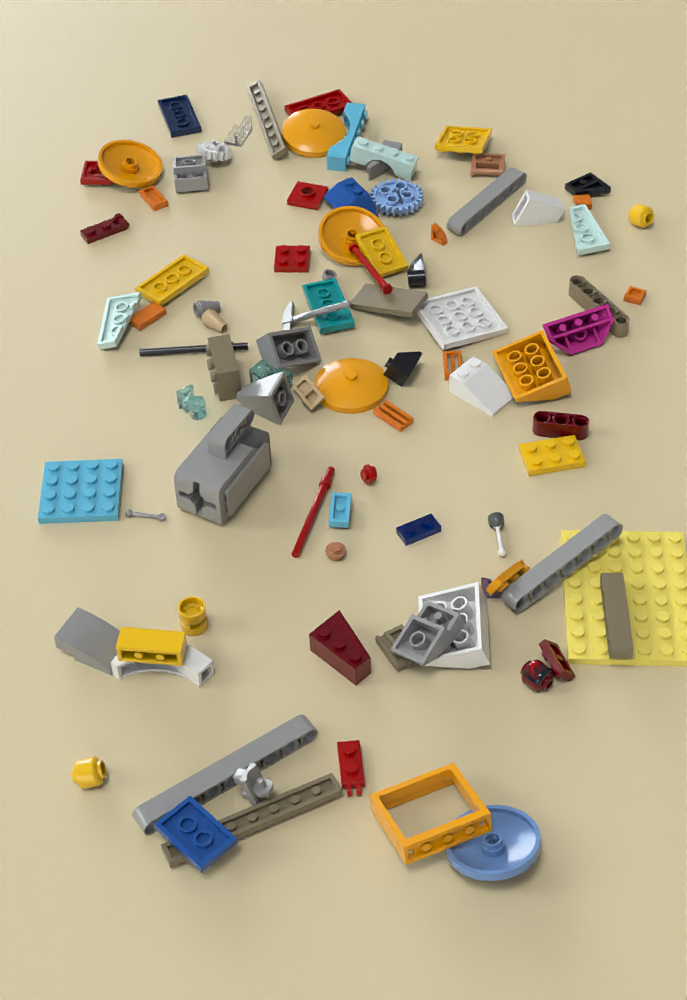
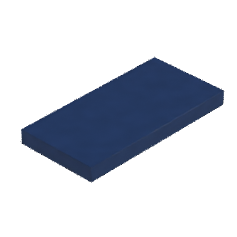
[157,94,202,138]

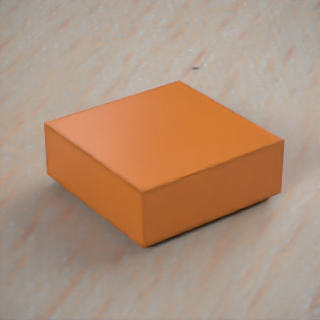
[623,286,647,305]

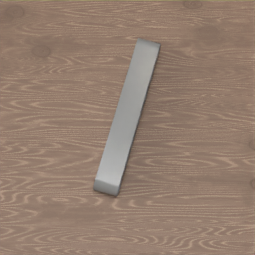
[447,167,527,236]
[501,514,623,612]

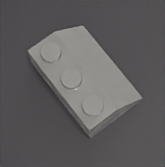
[256,326,322,369]

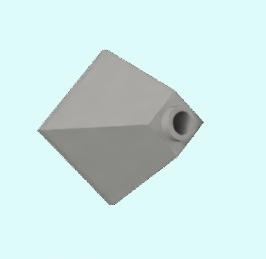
[237,372,294,425]

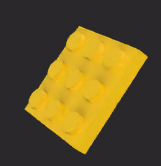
[435,126,492,155]

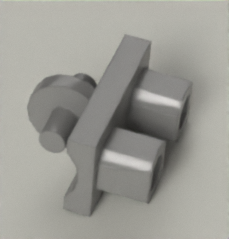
[233,763,274,806]

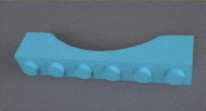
[326,102,368,172]

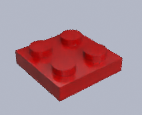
[274,245,310,273]

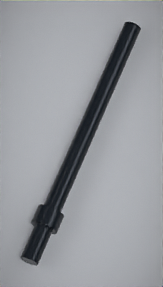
[139,341,248,356]

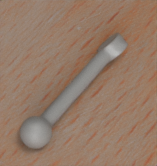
[125,509,166,522]

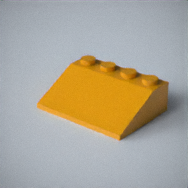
[492,330,572,402]

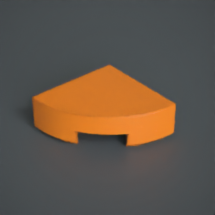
[573,194,592,209]
[431,223,448,246]

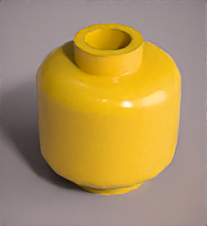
[629,204,654,228]
[71,757,107,789]

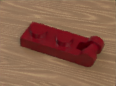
[80,213,130,244]

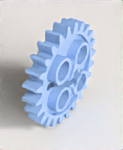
[370,178,423,217]

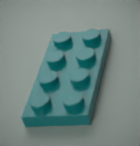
[302,278,355,334]

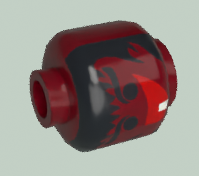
[520,659,554,692]

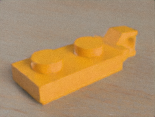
[486,559,530,595]

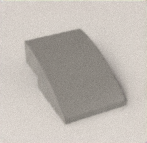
[173,155,208,192]
[390,600,467,666]
[54,607,120,676]

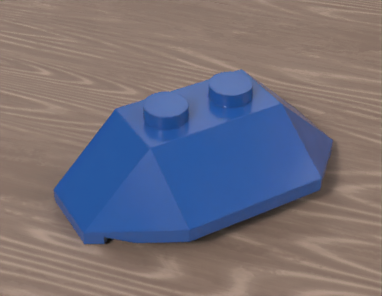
[324,177,378,217]

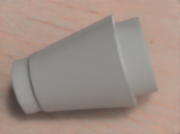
[193,300,221,318]

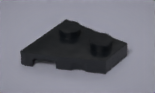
[565,172,611,195]

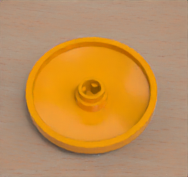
[282,109,345,158]
[98,140,163,188]
[318,206,383,266]
[314,358,388,414]

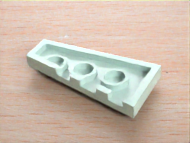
[569,204,610,256]
[97,292,142,349]

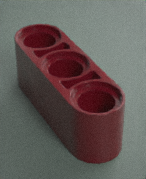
[532,411,589,440]

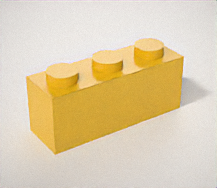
[116,627,187,666]

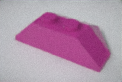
[542,304,614,356]

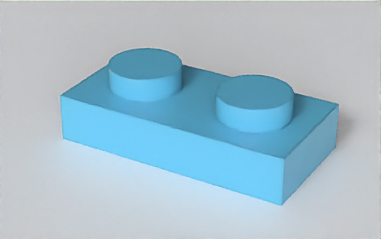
[329,492,352,528]

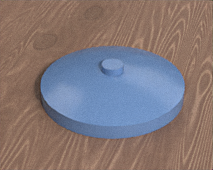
[445,805,541,881]

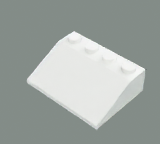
[418,582,490,669]

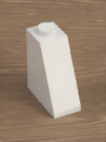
[511,189,565,227]

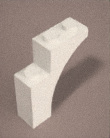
[111,643,215,687]

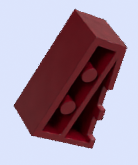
[309,610,371,686]

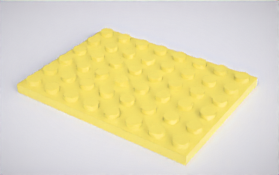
[560,530,687,666]

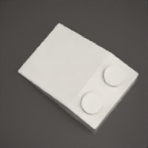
[449,356,514,417]

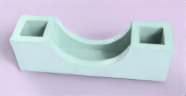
[350,136,418,181]

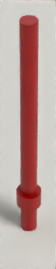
[291,466,335,558]

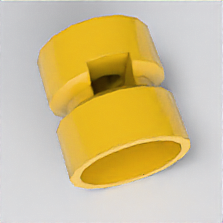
[178,596,208,636]

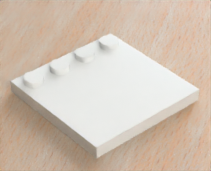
[416,286,508,350]

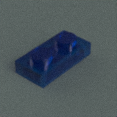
[396,513,441,546]

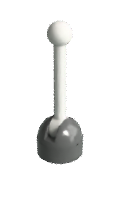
[488,512,506,557]

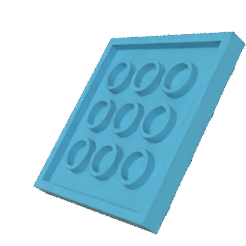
[38,459,123,524]

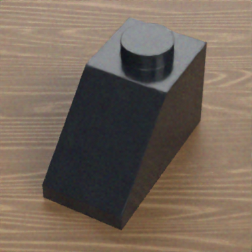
[383,351,423,387]

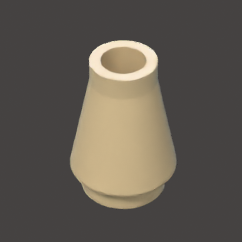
[201,309,228,333]

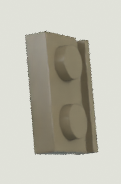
[375,624,416,671]

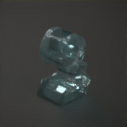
[176,384,206,420]

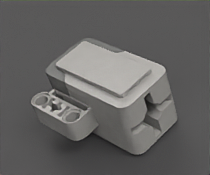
[174,404,271,525]

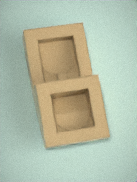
[292,374,325,410]

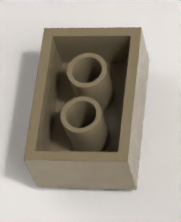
[205,334,241,402]

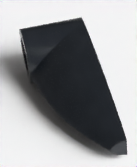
[407,253,426,287]

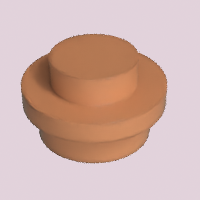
[325,542,346,561]

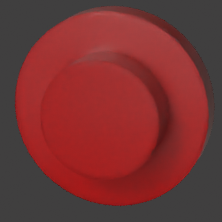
[360,464,377,484]

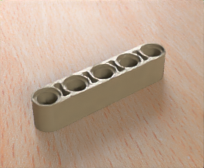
[568,275,630,338]
[600,573,633,659]

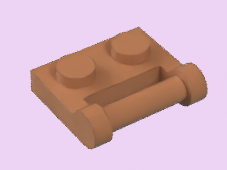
[470,153,505,177]

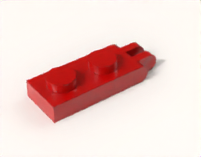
[337,740,365,796]

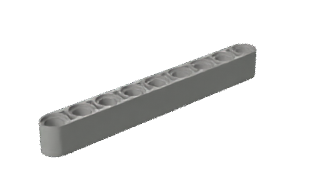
[132,714,318,835]

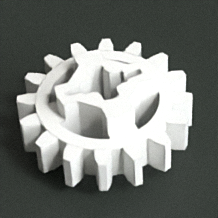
[197,140,232,162]

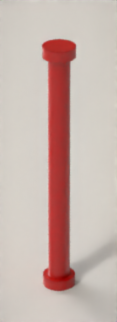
[348,243,393,294]

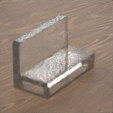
[224,116,253,147]

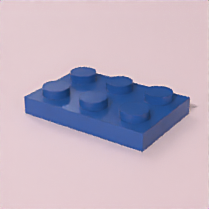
[154,796,238,873]

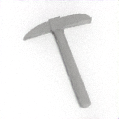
[282,300,351,330]

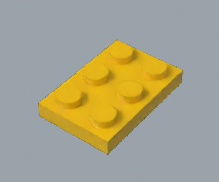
[355,226,408,277]
[518,435,586,476]

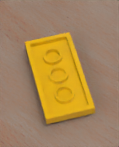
[135,254,209,306]

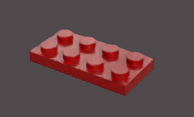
[284,89,352,116]

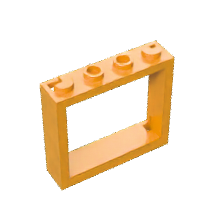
[369,762,493,865]

